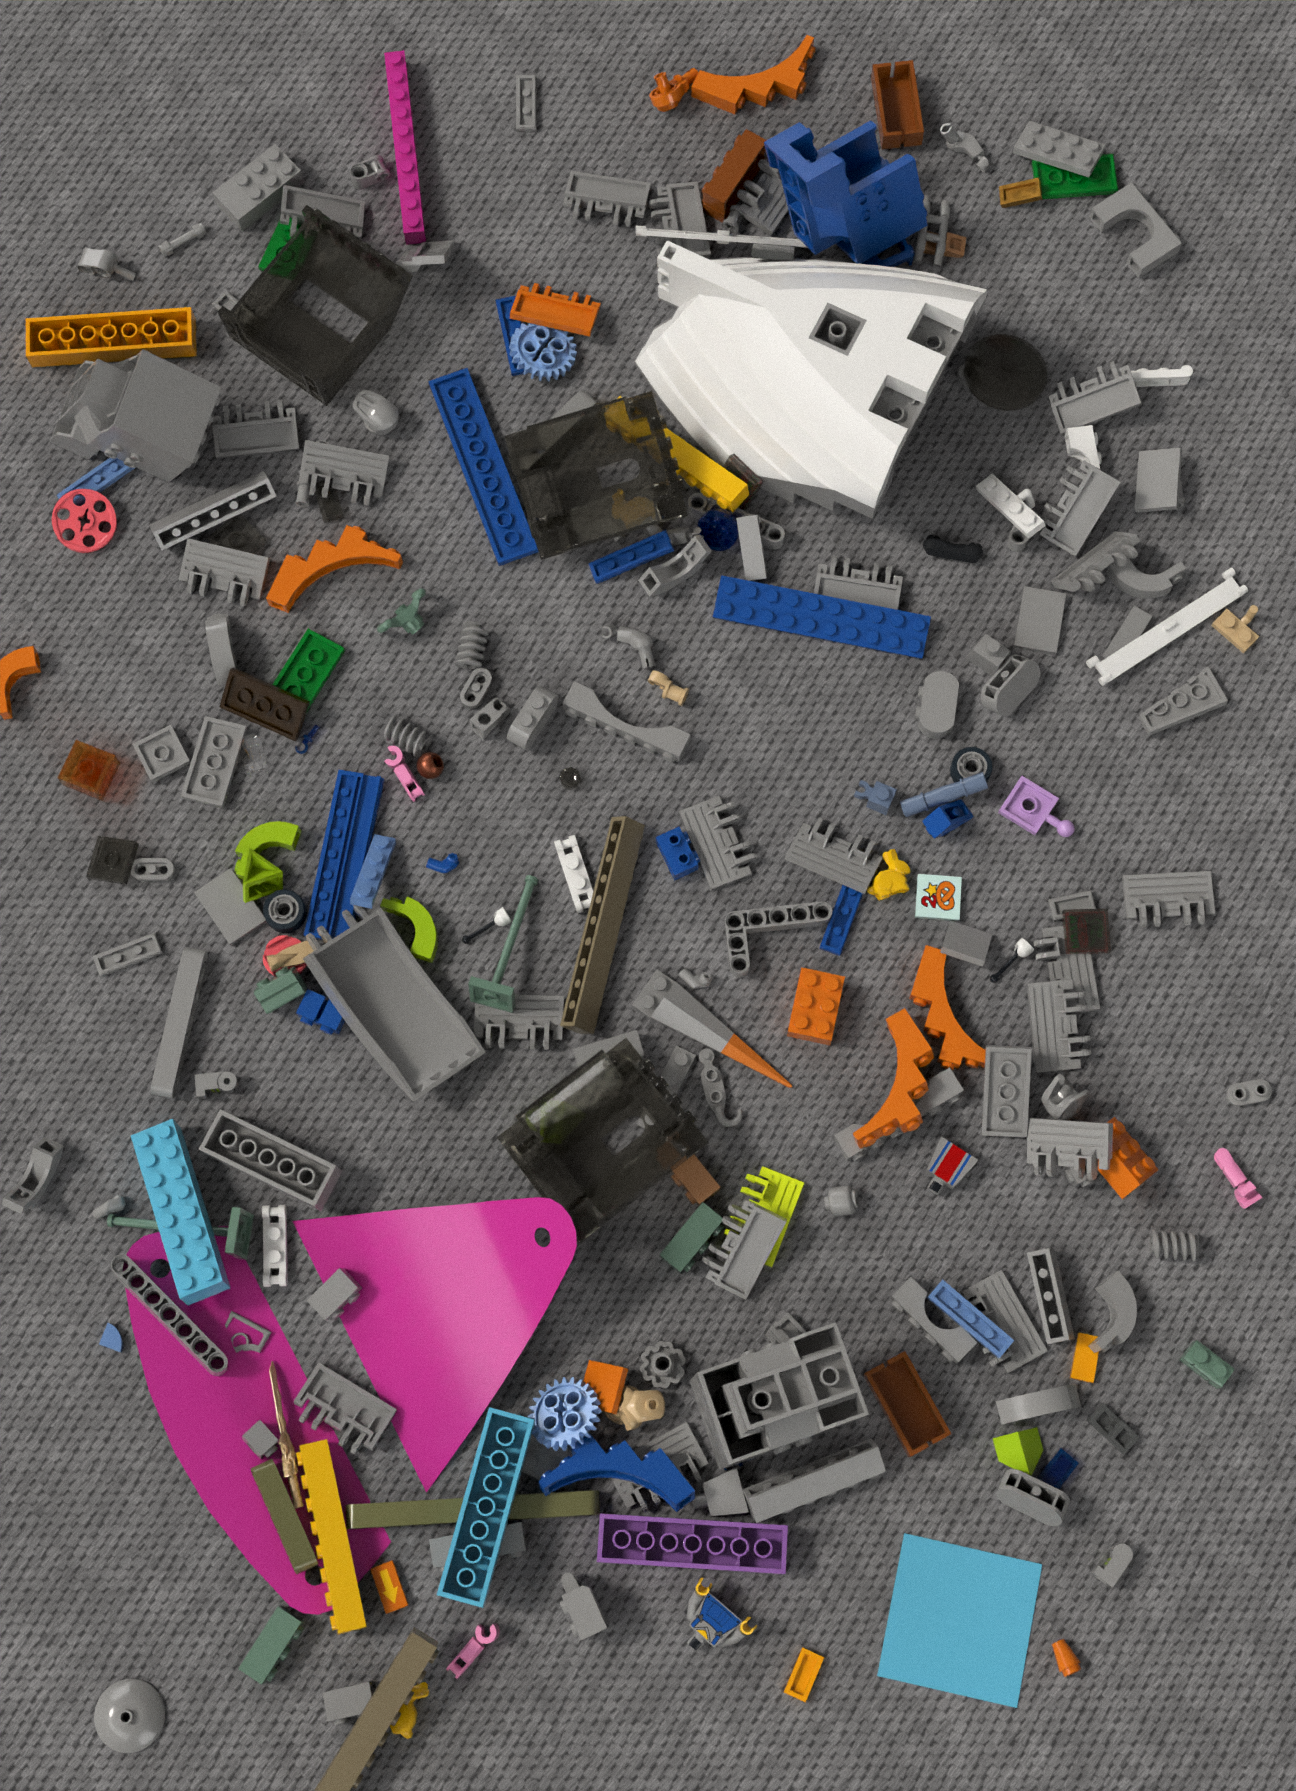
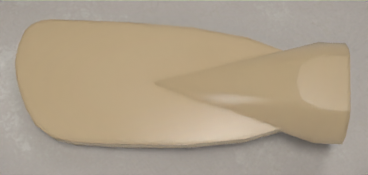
[266,941,314,972]

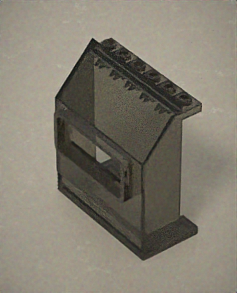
[218,205,413,406]

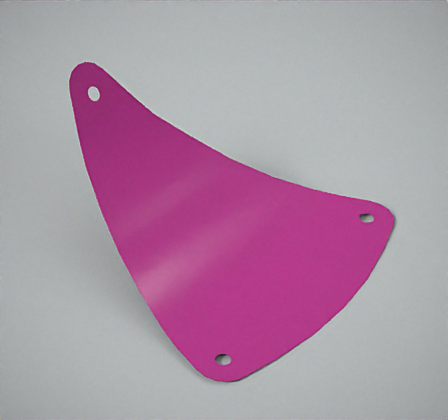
[122,1197,577,1615]

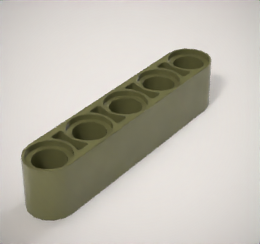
[250,1459,318,1575]

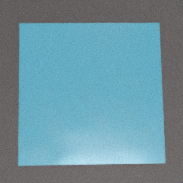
[877,1533,1042,1708]

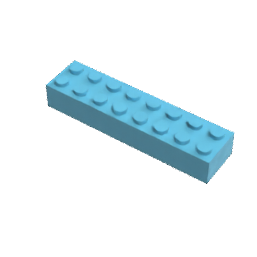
[131,1119,231,1305]
[437,1407,535,1608]

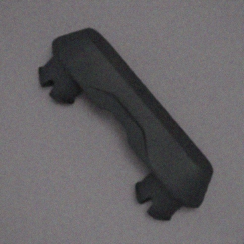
[923,535,984,563]

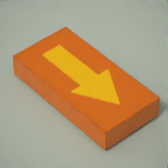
[370,1560,409,1614]

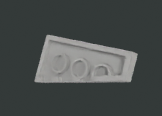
[1139,666,1228,736]

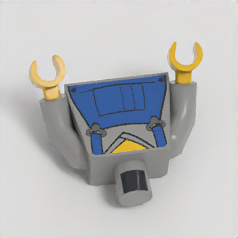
[687,1578,757,1652]

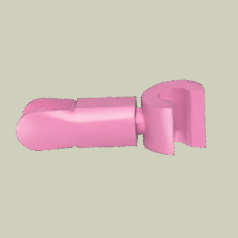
[384,746,425,802]
[1214,1148,1263,1209]
[446,1623,500,1679]

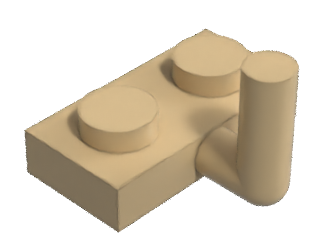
[1211,605,1259,654]

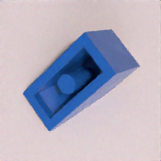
[922,799,974,839]

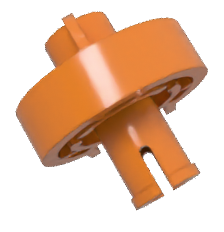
[649,68,699,112]

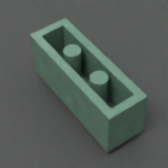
[660,1202,724,1274]
[238,1606,304,1685]

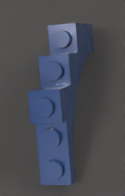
[539,1433,695,1512]

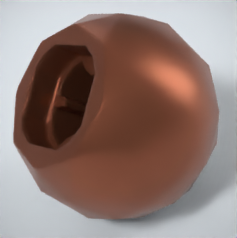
[417,752,444,779]

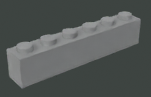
[149,471,276,550]
[743,1439,886,1523]

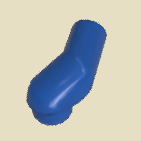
[426,853,459,874]

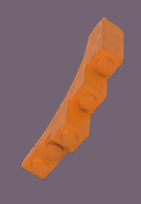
[691,35,816,114]
[266,525,403,613]
[909,945,985,1070]
[853,1008,934,1149]

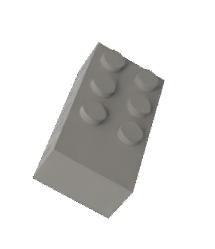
[212,144,304,232]

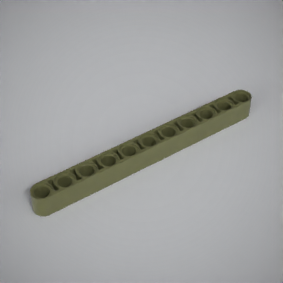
[346,1490,600,1529]

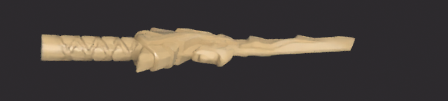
[269,1361,303,1509]

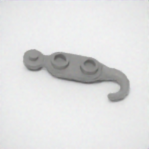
[699,1049,742,1127]

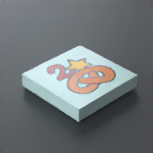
[915,874,962,921]

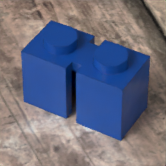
[296,989,345,1035]

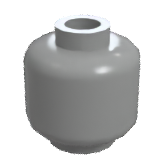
[824,1185,859,1217]

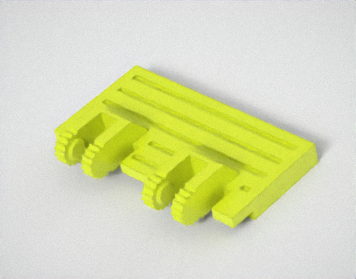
[724,1166,804,1268]

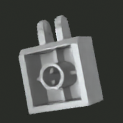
[560,1572,609,1640]

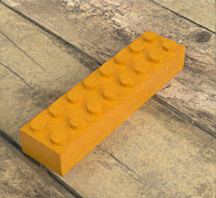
[26,307,197,367]

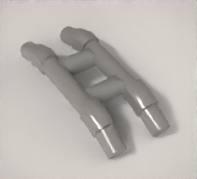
[914,195,950,266]

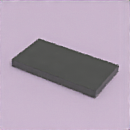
[751,243,795,261]

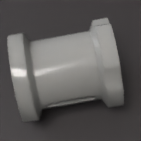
[723,205,745,233]

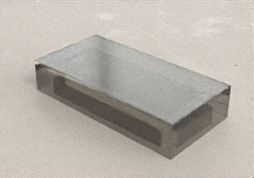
[315,478,344,523]

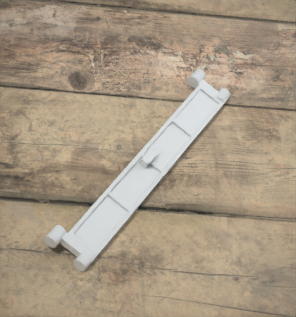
[635,225,808,248]
[1086,568,1248,686]

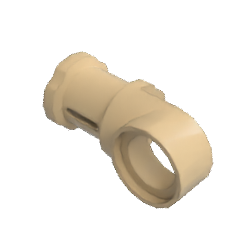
[648,671,689,706]

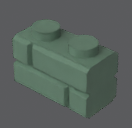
[254,966,308,1014]
[1179,1340,1235,1389]

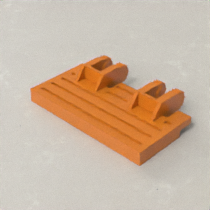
[510,283,601,337]

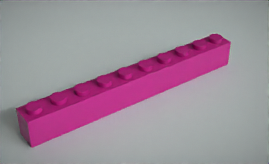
[384,50,426,245]

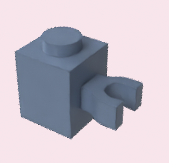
[854,780,897,815]

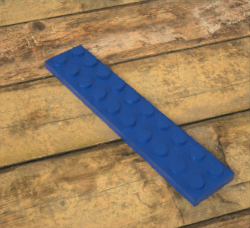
[428,368,538,566]
[713,575,931,659]

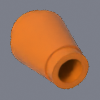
[1052,1639,1081,1677]

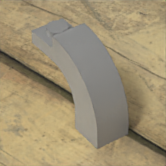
[638,535,712,597]
[1106,558,1186,599]
[205,613,238,686]
[2,1137,64,1214]
[1088,1270,1137,1353]
[996,1384,1081,1424]

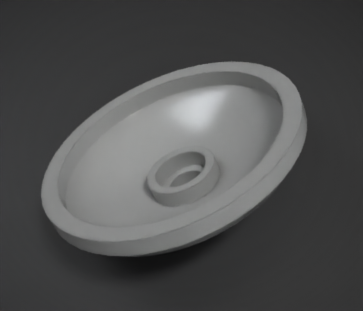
[94,1679,165,1753]

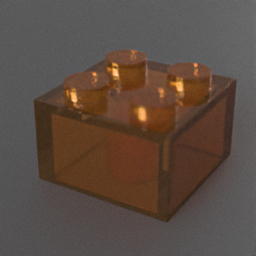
[57,740,121,801]

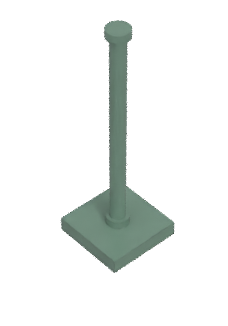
[468,875,538,1013]
[107,1207,254,1260]

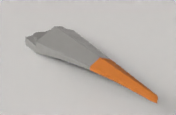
[632,969,792,1088]

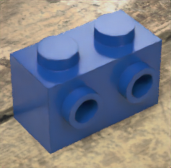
[656,827,700,881]

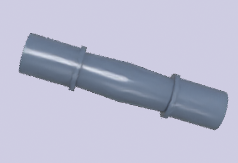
[900,772,989,817]

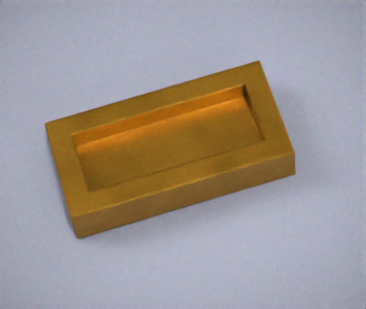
[999,177,1042,208]

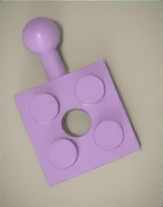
[998,776,1075,837]

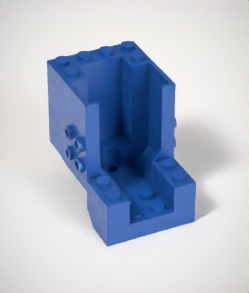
[764,120,928,264]

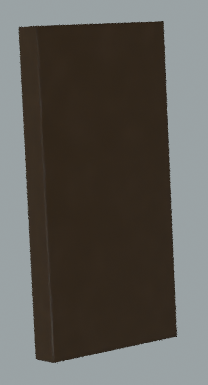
[219,667,310,741]

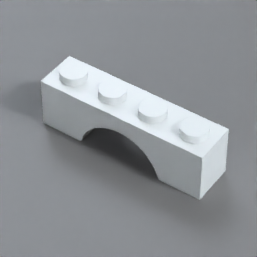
[1064,425,1102,486]

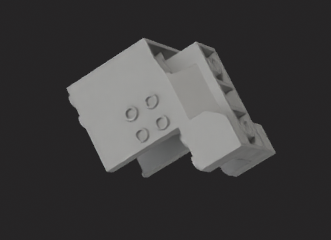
[49,349,221,482]
[689,1322,869,1470]

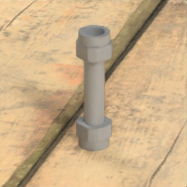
[158,223,207,257]

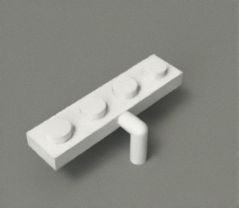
[976,474,1045,539]

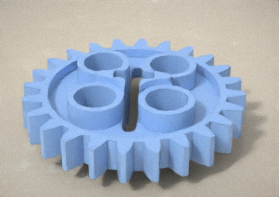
[509,323,577,382]
[528,1377,602,1451]

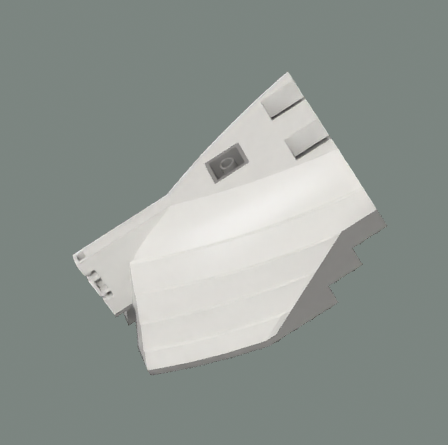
[635,241,987,519]

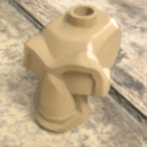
[605,1385,665,1431]

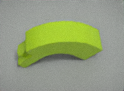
[235,821,302,880]
[380,897,438,963]

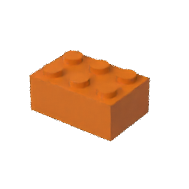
[787,967,845,1045]
[1098,1117,1159,1199]

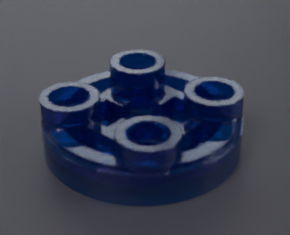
[697,509,739,551]

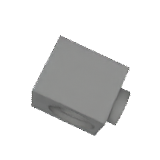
[242,1420,279,1459]

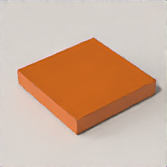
[578,1360,628,1414]

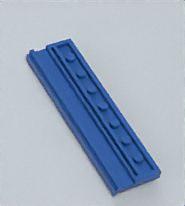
[304,770,384,940]

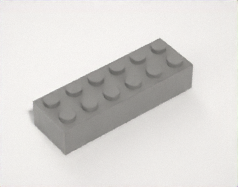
[199,1109,342,1211]

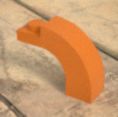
[0,646,41,720]

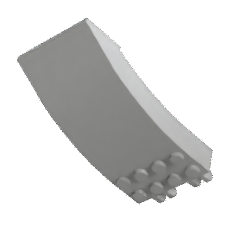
[303,905,486,1102]

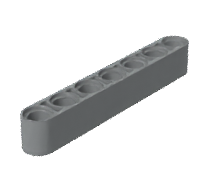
[151,947,208,1098]
[111,1254,228,1376]

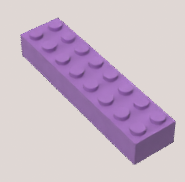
[597,1514,788,1574]

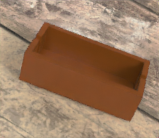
[871,60,924,150]
[701,129,767,223]
[863,1351,951,1458]

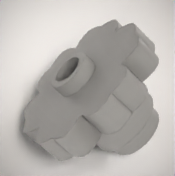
[640,1341,686,1389]

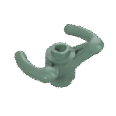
[377,588,426,635]

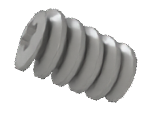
[455,621,489,669]
[384,714,432,758]
[1149,1229,1199,1262]

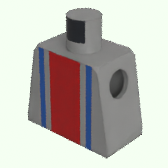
[925,1136,978,1195]

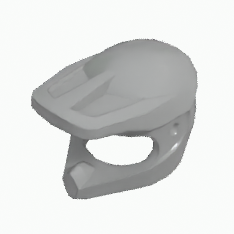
[352,390,399,436]
[1041,1074,1089,1121]

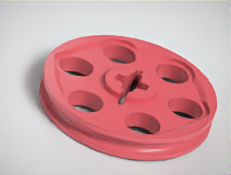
[52,489,117,553]

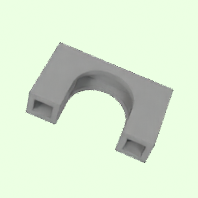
[1089,182,1182,278]

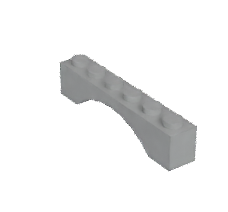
[563,681,691,763]
[833,1067,964,1162]

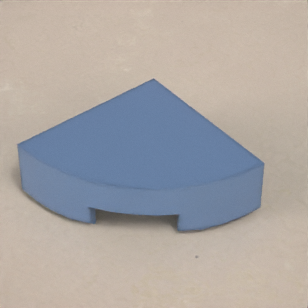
[99,1323,123,1353]

